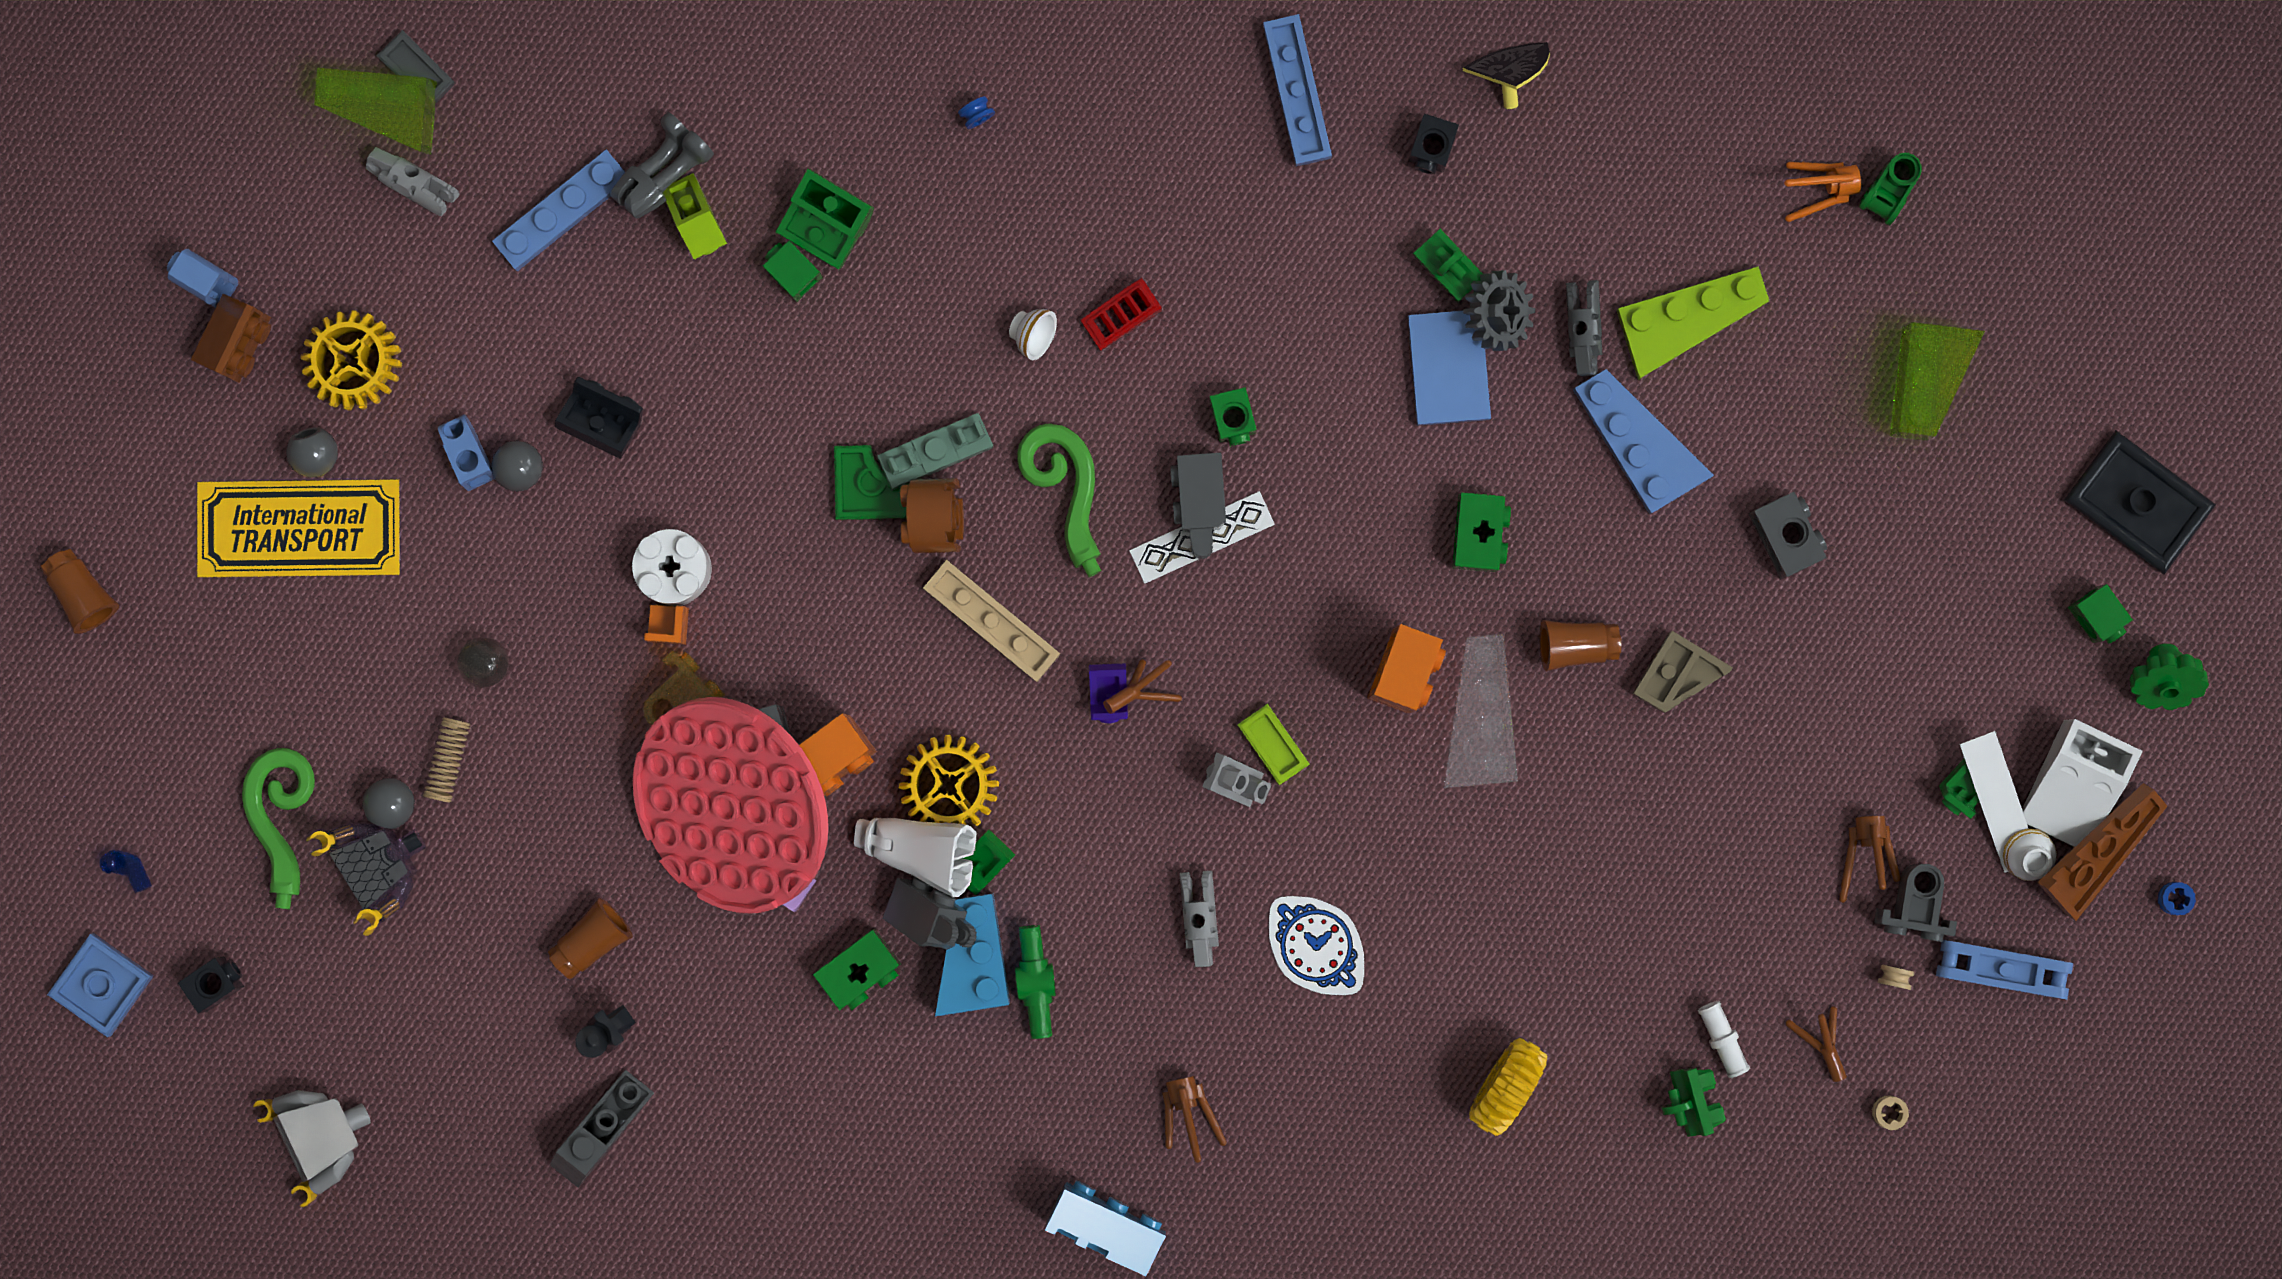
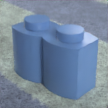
[167,249,238,308]

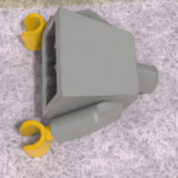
[253,1090,371,1207]

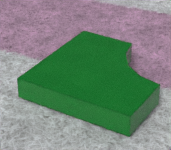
[834,445,909,521]

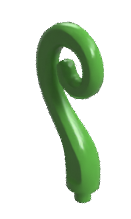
[1017,424,1102,578]
[242,747,315,909]

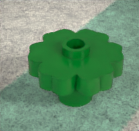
[2129,644,2209,710]

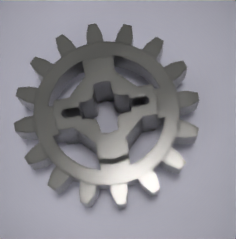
[1463,270,1535,351]

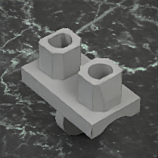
[1202,752,1271,807]

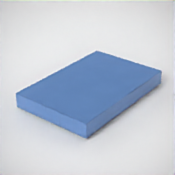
[1408,311,1491,426]

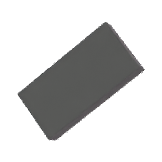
[377,30,456,109]

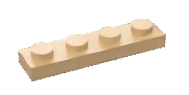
[923,560,1060,682]

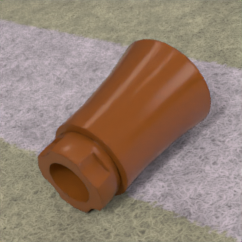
[40,549,119,634]
[1539,620,1622,672]
[548,898,633,979]

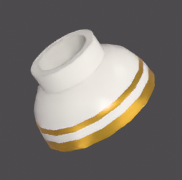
[1009,309,1057,361]
[2003,829,2057,881]

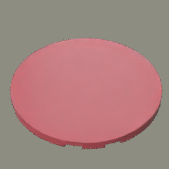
[633,697,828,913]

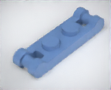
[1936,940,2073,1000]

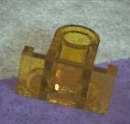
[643,650,725,725]

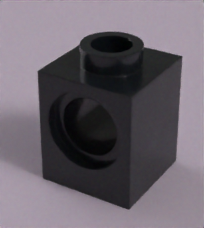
[1408,113,1459,175]
[178,956,244,1014]

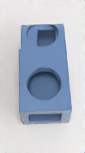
[437,414,495,491]

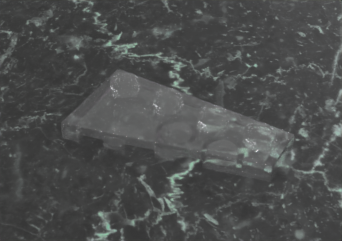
[1443,634,1518,788]

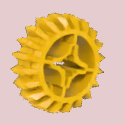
[301,310,402,411]
[899,735,999,826]
[1469,1038,1547,1136]

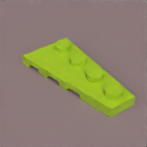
[1616,266,1769,380]

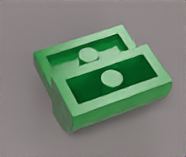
[776,168,874,270]

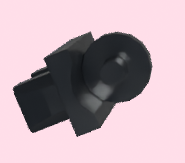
[575,1005,636,1058]

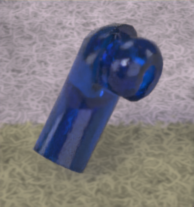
[99,850,152,894]

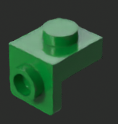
[1939,758,1979,819]
[962,829,1015,895]

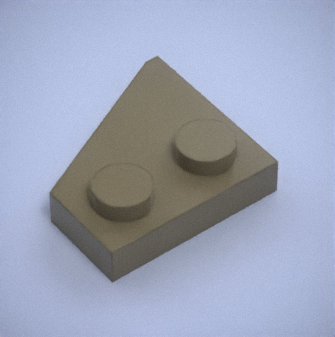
[1632,631,1733,713]

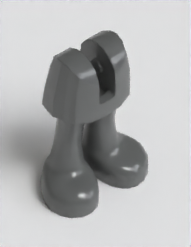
[610,112,714,219]

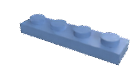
[1263,14,1332,167]
[492,149,625,271]

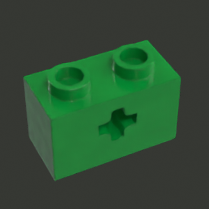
[1452,492,1511,572]
[813,929,901,1011]

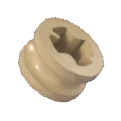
[1877,965,1914,990]
[1872,1095,1909,1130]

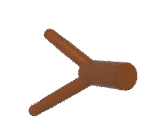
[1103,659,1182,714]
[1785,1006,1847,1082]

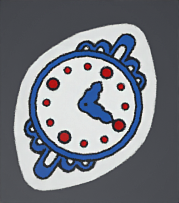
[1269,896,1364,995]

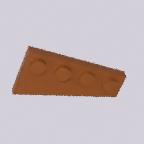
[2037,783,2167,921]

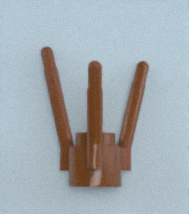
[1839,816,1901,903]
[1162,1076,1227,1163]

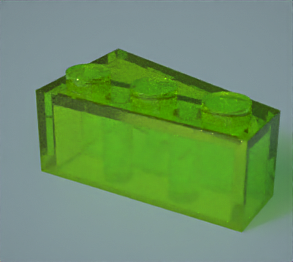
[314,68,437,155]
[1890,322,1985,441]

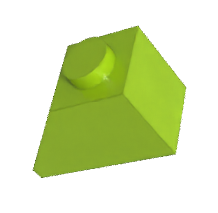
[663,173,727,259]

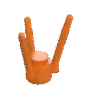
[1784,162,1861,222]

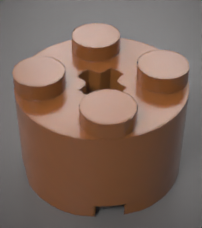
[900,478,964,553]

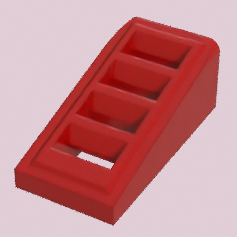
[1080,278,1162,351]

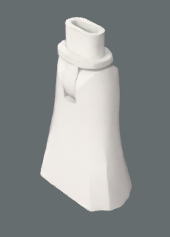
[854,817,977,897]

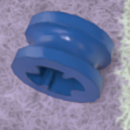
[958,96,995,129]
[2158,882,2196,915]

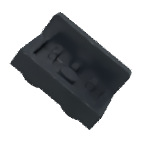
[555,377,643,459]

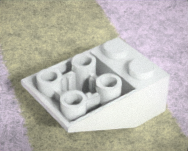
[2022,719,2143,847]

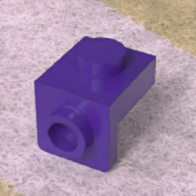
[1089,663,1128,723]

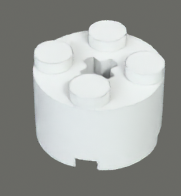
[632,529,712,606]

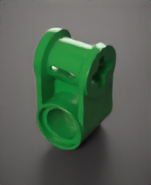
[1858,153,1922,226]

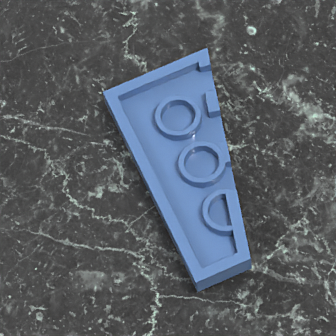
[1573,369,1714,515]

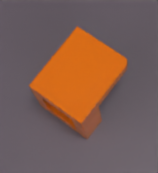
[644,605,689,645]

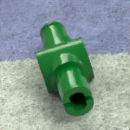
[1015,925,1056,1039]

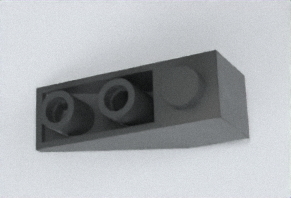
[549,1070,654,1188]

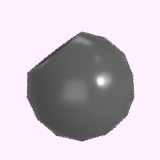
[286,427,338,478]
[491,440,544,492]
[362,778,415,829]

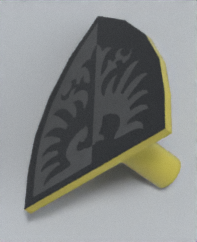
[1463,42,1550,109]

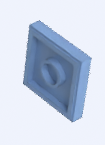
[47,933,154,1037]

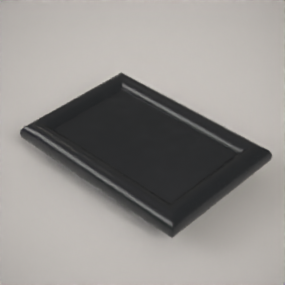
[2064,430,2216,575]

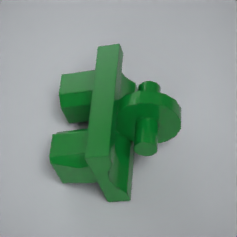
[1413,228,1483,303]
[1661,1068,1726,1137]

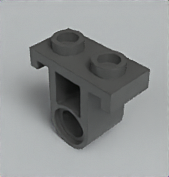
[1874,864,1957,942]

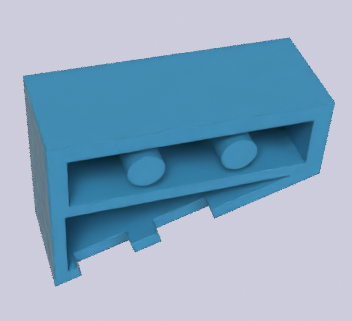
[935,893,1010,1016]

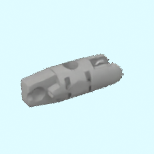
[366,147,460,216]
[1180,871,1219,967]

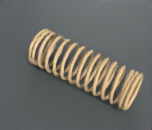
[423,717,471,803]

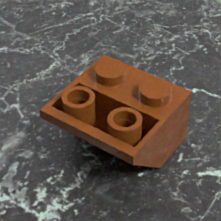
[191,294,271,383]

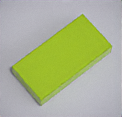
[1237,704,1310,785]

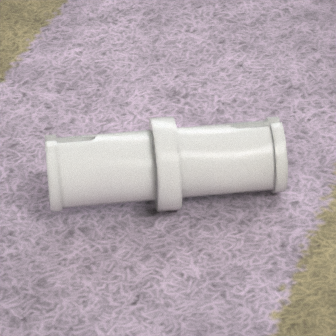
[1698,1001,1750,1078]

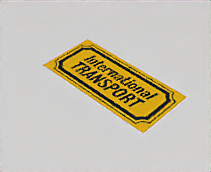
[197,480,400,577]

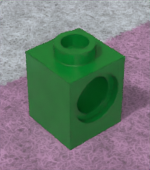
[763,241,823,302]
[1209,387,1257,446]
[2068,584,2133,644]

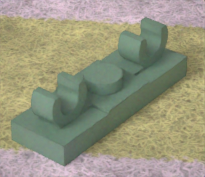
[877,413,993,491]

